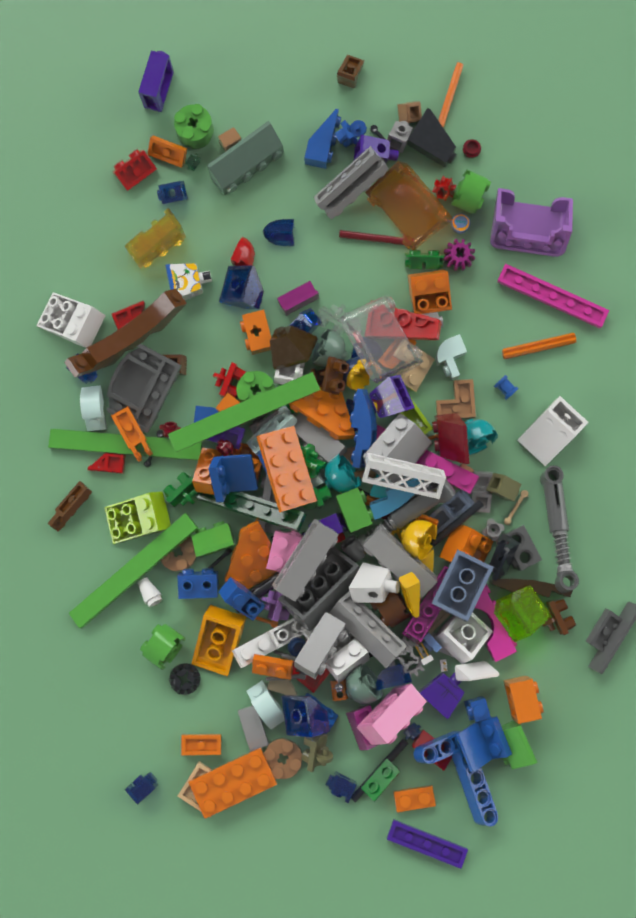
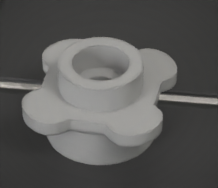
[482,519,505,541]

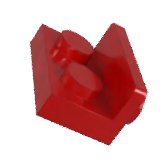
[112,149,157,191]

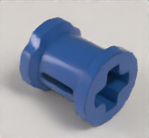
[494,375,519,400]

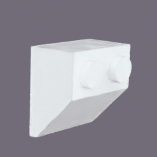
[434,612,493,664]

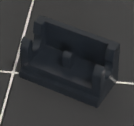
[489,533,520,581]

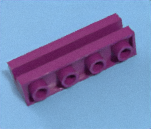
[402,566,448,645]

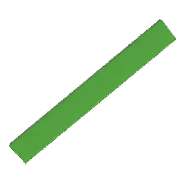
[168,372,320,452]
[48,429,202,460]
[69,513,199,628]

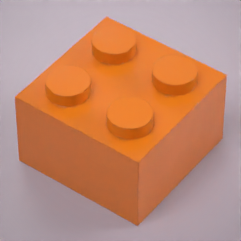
[503,676,544,724]

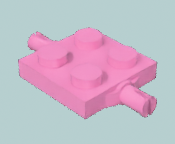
[266,530,303,573]

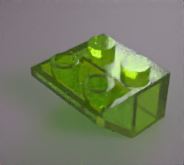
[494,585,551,642]

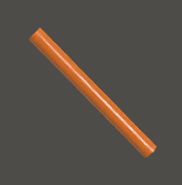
[438,62,464,128]

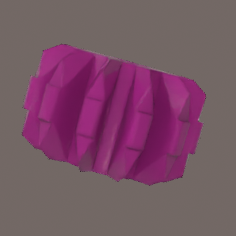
[443,239,475,271]

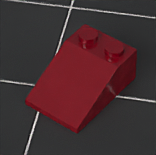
[432,413,470,464]

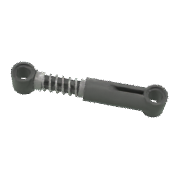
[540,465,579,593]
[341,479,456,562]

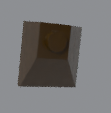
[270,325,318,370]

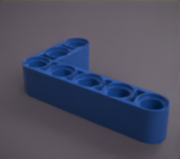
[414,731,498,827]

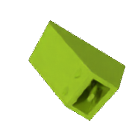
[104,491,171,544]

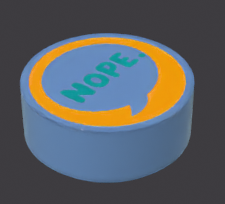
[451,214,470,234]

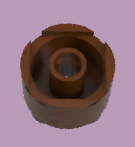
[370,592,412,628]

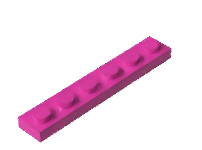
[497,263,609,329]
[377,425,479,494]

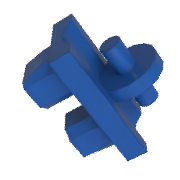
[335,120,367,148]

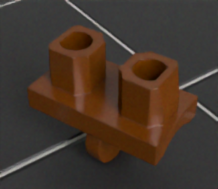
[320,357,349,395]
[541,599,576,635]

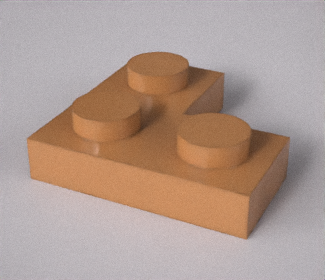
[436,379,476,419]

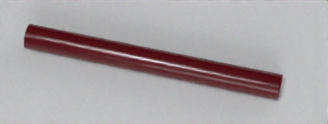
[339,230,414,246]

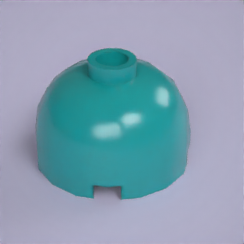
[465,419,498,455]
[325,454,361,493]

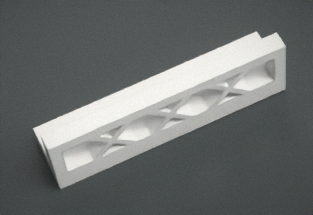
[362,453,446,499]

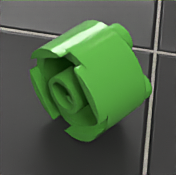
[174,104,214,149]
[451,169,491,214]
[236,371,275,403]
[140,624,185,670]

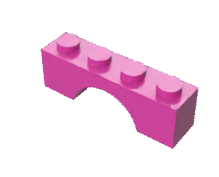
[475,584,517,662]

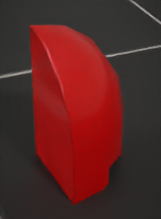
[231,237,255,271]

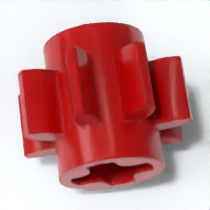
[432,176,457,201]

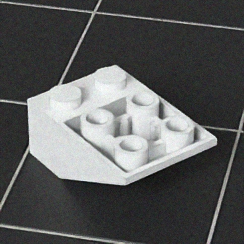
[37,292,106,348]
[517,396,589,466]
[302,613,370,683]

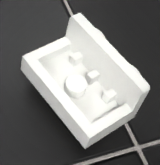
[274,363,305,385]

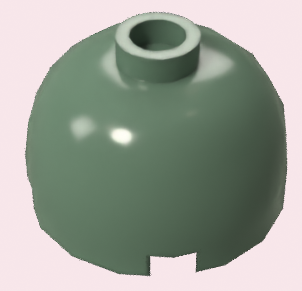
[312,328,347,368]
[346,664,383,705]

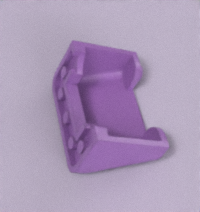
[490,188,573,257]

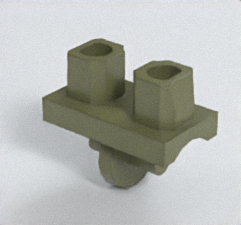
[301,732,333,772]

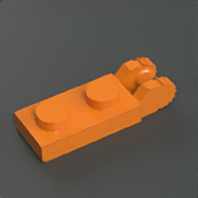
[111,406,153,462]

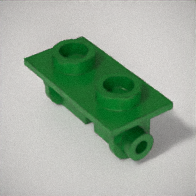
[405,250,444,270]
[361,759,400,802]

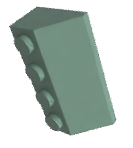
[207,121,284,195]

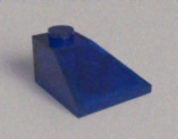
[219,265,264,309]
[281,695,330,737]

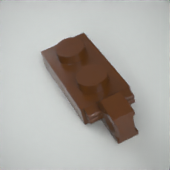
[48,481,92,532]

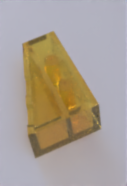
[125,208,186,269]

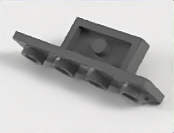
[586,601,636,674]

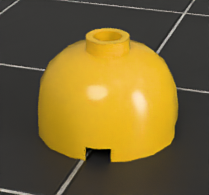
[401,520,437,560]

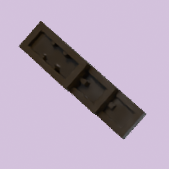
[489,578,573,598]

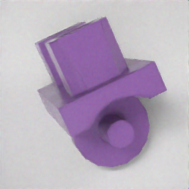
[261,590,290,622]

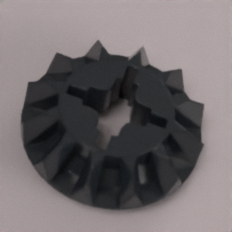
[169,663,200,695]

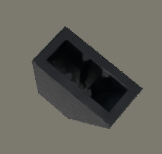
[407,108,457,167]

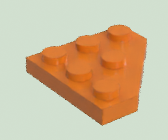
[289,387,355,440]
[224,520,277,589]

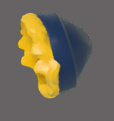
[342,356,376,391]

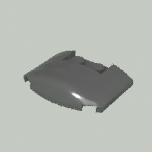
[107,344,182,433]

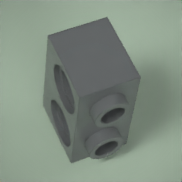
[500,525,542,571]

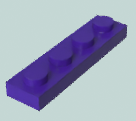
[386,819,468,869]

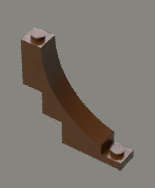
[64,288,187,378]

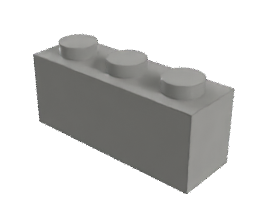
[294,413,347,464]
[294,612,347,679]

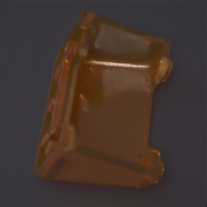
[365,161,453,250]

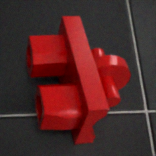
[213,362,246,399]

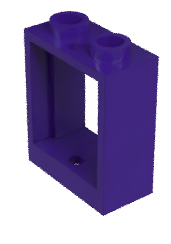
[138,50,174,112]

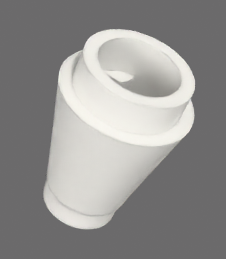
[137,577,163,608]

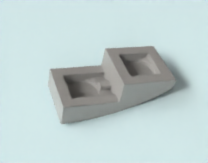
[471,471,493,513]
[238,705,269,751]

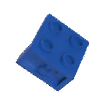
[208,454,258,502]
[456,716,512,772]

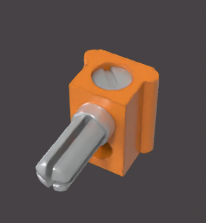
[330,679,348,701]

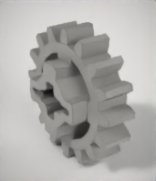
[388,636,427,679]

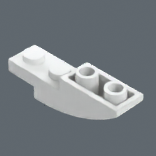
[232,618,306,668]

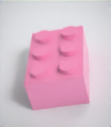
[357,684,427,745]

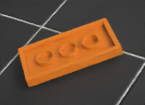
[256,426,317,513]
[188,747,277,819]

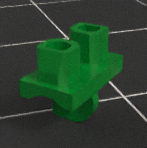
[301,443,326,478]
[163,472,197,507]
[303,486,332,510]

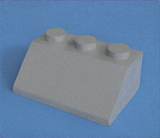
[363,413,432,483]

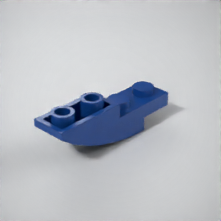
[350,389,377,468]

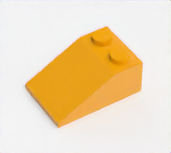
[191,605,247,677]

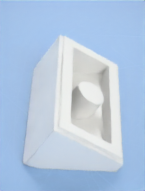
[455,661,499,681]

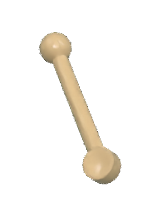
[504,490,528,525]

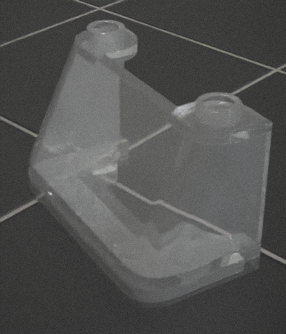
[340,295,424,384]

